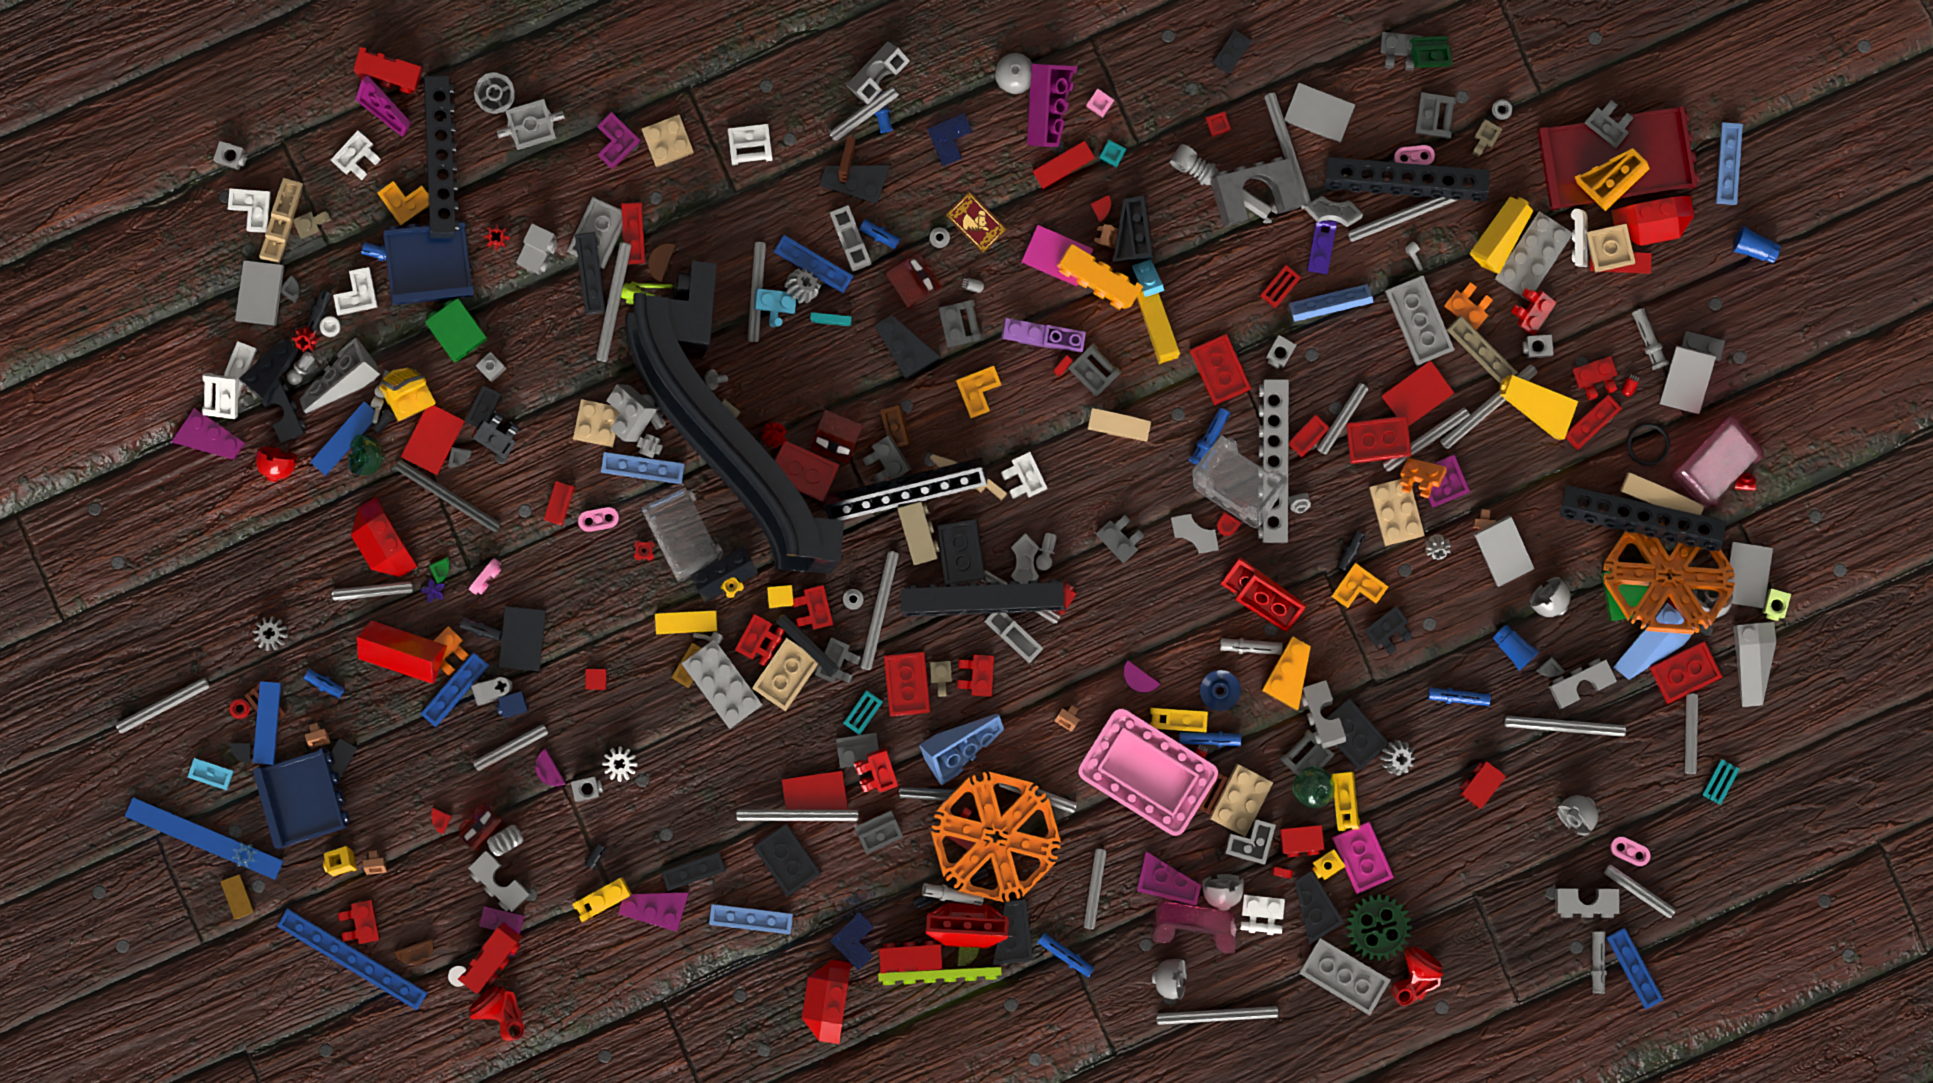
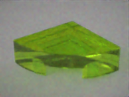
[958,947,980,966]

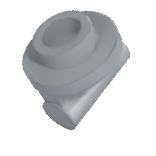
[704,369,728,390]
[1288,492,1310,513]

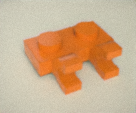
[1444,282,1493,330]
[1400,458,1447,498]
[434,626,470,676]

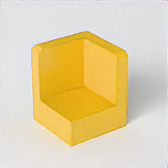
[767,585,793,609]

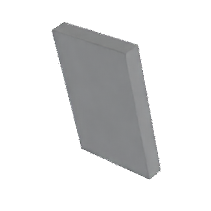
[1284,83,1355,143]
[567,197,622,269]
[235,261,284,326]
[1659,345,1716,414]
[1473,515,1534,587]
[1727,542,1773,609]

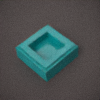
[1099,140,1126,167]

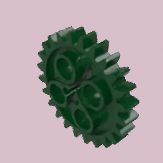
[1345,894,1412,961]

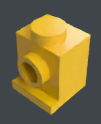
[323,846,357,876]
[1312,849,1345,880]

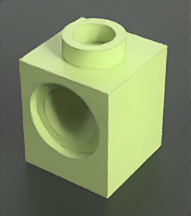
[1762,589,1791,621]

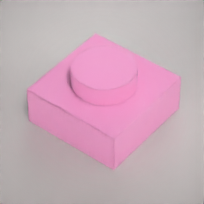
[1086,89,1114,118]

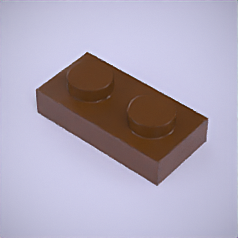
[880,405,911,448]

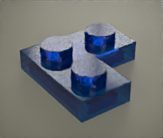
[927,113,972,167]
[830,912,873,970]

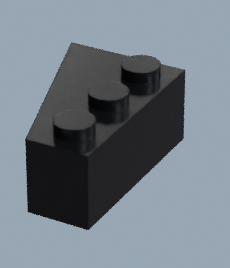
[1112,196,1155,265]
[874,315,940,380]

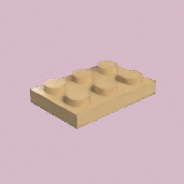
[1369,479,1425,546]
[752,638,818,711]
[1209,764,1273,837]

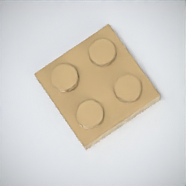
[642,115,694,167]
[1586,224,1635,273]
[573,399,620,448]

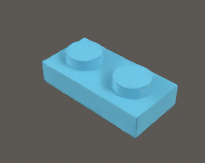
[1132,259,1164,297]
[188,758,234,790]

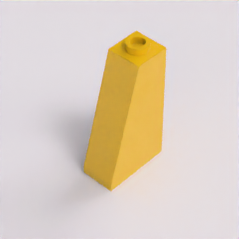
[1470,197,1533,274]
[1137,290,1180,364]
[1499,375,1578,440]

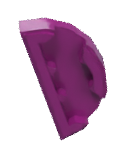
[1124,660,1160,692]
[535,748,566,786]

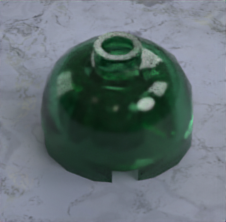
[348,435,386,476]
[1293,766,1335,808]

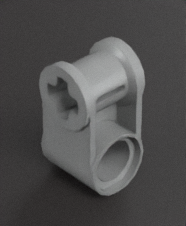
[471,677,513,706]

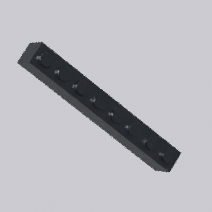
[901,579,1066,617]

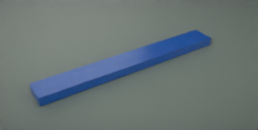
[125,798,284,880]
[277,908,428,1010]

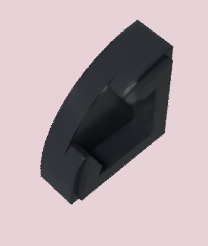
[230,743,251,764]

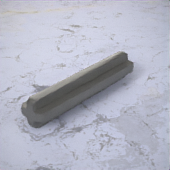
[899,787,959,801]

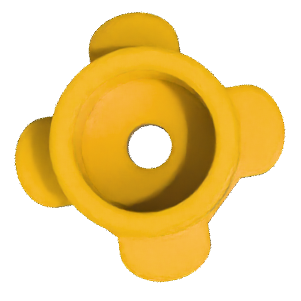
[721,578,744,598]

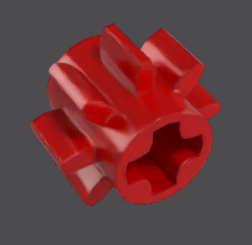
[484,225,510,251]
[292,326,319,353]
[761,422,787,448]

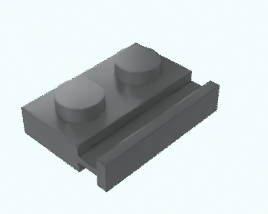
[836,733,879,768]
[854,811,904,854]

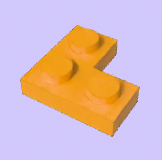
[378,181,429,226]
[956,366,1001,419]
[1331,563,1388,608]

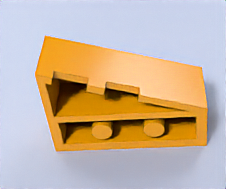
[1575,148,1649,211]
[1261,637,1311,711]

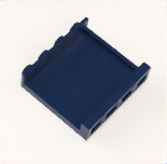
[383,220,474,305]
[253,748,350,849]

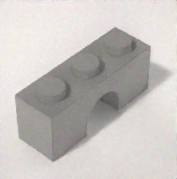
[846,41,910,105]
[830,205,871,272]
[1549,658,1617,709]
[1301,680,1346,749]
[468,851,530,912]
[1555,889,1619,918]

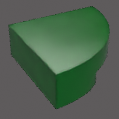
[429,557,450,584]

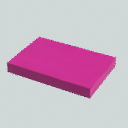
[1021,225,1093,287]
[1332,821,1394,894]

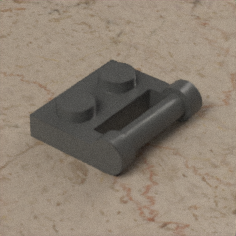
[1415,92,1457,139]
[939,300,983,348]
[1068,343,1122,397]
[1279,729,1334,784]

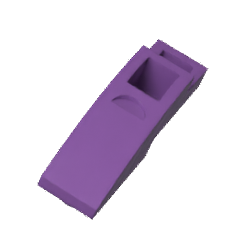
[1001,318,1086,352]

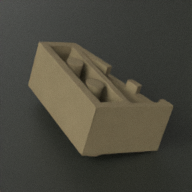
[897,501,939,565]

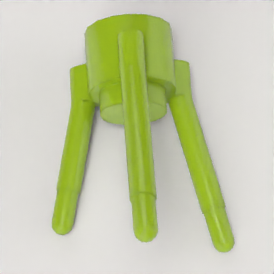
[621,282,673,305]

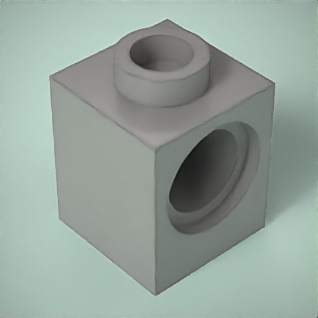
[213,141,247,170]
[1266,335,1296,369]
[1522,335,1553,359]
[476,352,506,382]
[571,777,603,802]

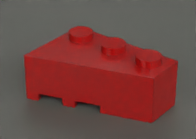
[879,940,942,974]

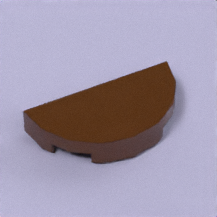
[648,244,676,283]
[394,938,434,966]

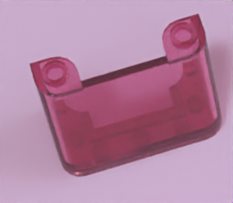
[1671,414,1764,509]
[1151,901,1237,954]

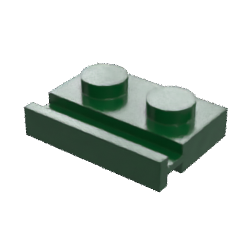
[1410,36,1453,68]

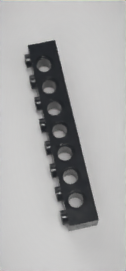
[424,76,459,238]
[1325,157,1490,202]
[824,457,988,520]
[1559,485,1727,551]

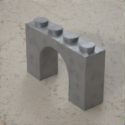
[1210,157,1304,227]

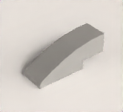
[984,613,1043,663]

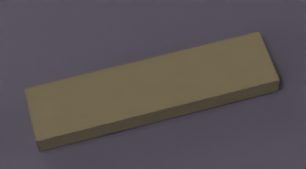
[1446,315,1518,384]

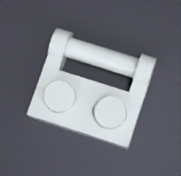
[728,124,772,165]
[202,373,238,419]

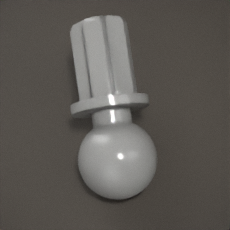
[286,352,315,385]
[642,394,665,430]
[1036,533,1057,570]

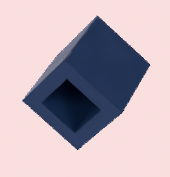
[496,691,529,718]

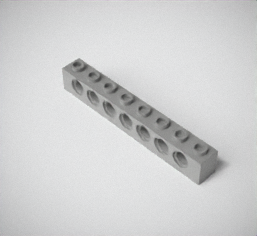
[1258,380,1289,543]

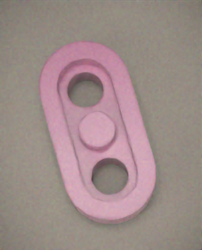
[1394,145,1435,165]
[578,507,619,532]
[469,558,501,595]
[1610,837,1650,866]

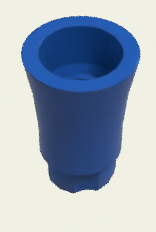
[1732,226,1781,263]
[1493,625,1540,671]

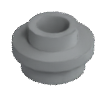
[1492,99,1512,120]
[930,227,950,248]
[843,589,863,610]

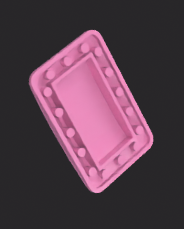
[1079,709,1218,836]

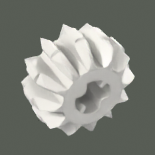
[602,747,638,782]

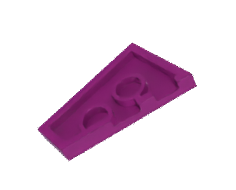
[355,75,411,137]
[171,409,245,460]
[1137,852,1201,905]
[618,892,689,932]

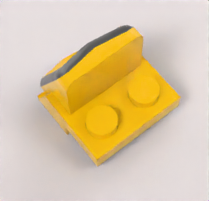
[379,368,435,421]

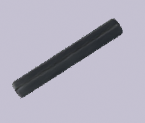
[776,614,839,676]
[913,866,989,909]

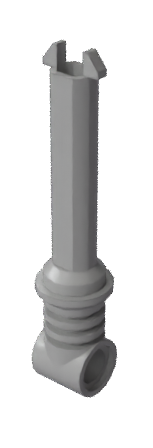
[1170,144,1278,223]

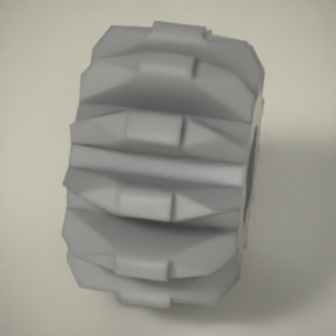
[785,268,820,304]
[253,616,288,651]
[1380,740,1416,775]
[487,825,523,856]

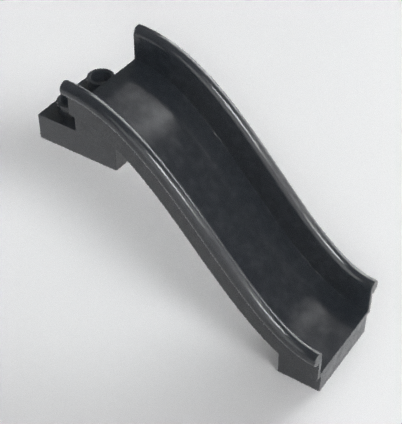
[625,261,844,574]

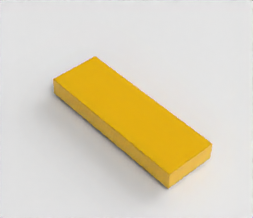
[655,611,717,634]

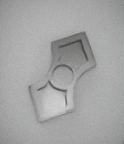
[1305,196,1363,227]
[1171,514,1219,554]
[1010,533,1039,584]

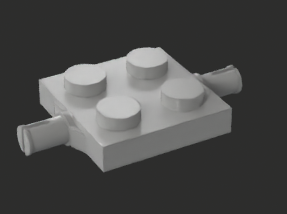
[496,99,565,150]

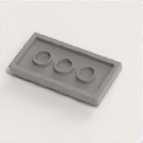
[1495,211,1572,301]
[1385,276,1455,366]
[681,639,762,729]
[1299,938,1390,1015]

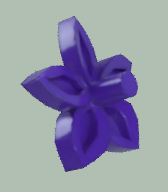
[421,579,445,603]

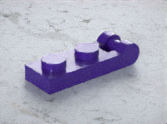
[1307,220,1337,275]

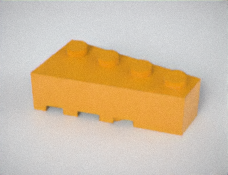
[1056,244,1143,310]

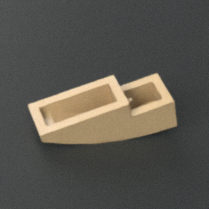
[1088,408,1151,442]

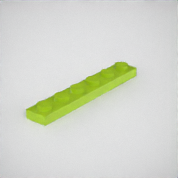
[878,966,1002,985]

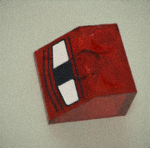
[886,254,942,309]
[811,410,863,464]
[458,804,505,851]

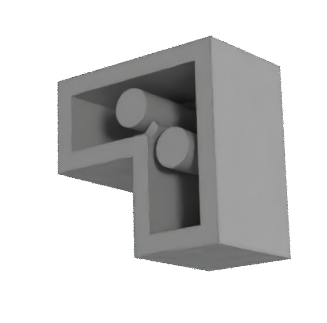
[516,224,558,275]
[607,384,657,442]
[1224,820,1276,865]

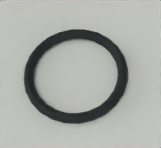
[1627,423,1670,466]

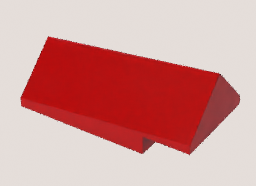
[1221,557,1307,632]
[357,620,447,684]

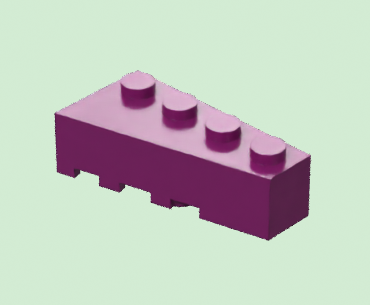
[1027,64,1078,147]

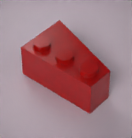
[353,47,423,95]
[458,922,522,994]

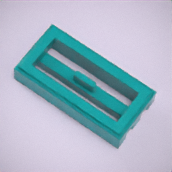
[810,312,852,326]
[843,690,883,735]
[1702,759,1739,805]

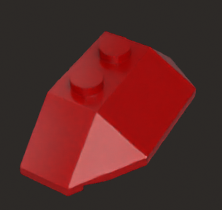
[1611,196,1695,246]
[351,497,418,577]
[926,903,1009,948]
[802,960,852,1044]

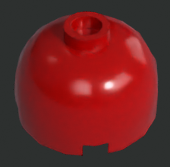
[256,447,298,482]

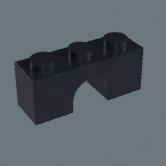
[260,379,307,445]
[690,546,758,602]

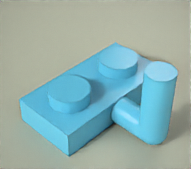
[754,289,796,327]

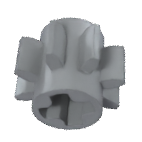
[637,434,663,458]
[1425,534,1450,560]

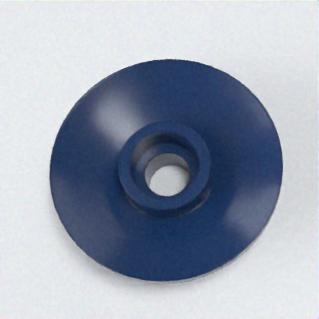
[1200,670,1241,711]

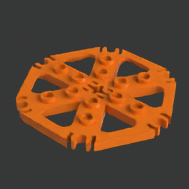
[1603,520,1735,634]
[930,771,1061,902]

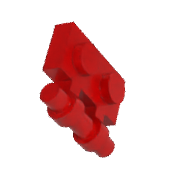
[735,614,785,666]

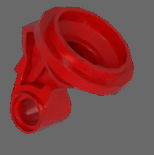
[1391,946,1444,1006]
[468,985,525,1041]

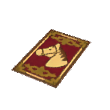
[945,191,1008,254]

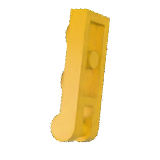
[1149,708,1208,732]
[1332,772,1360,831]
[572,877,632,922]

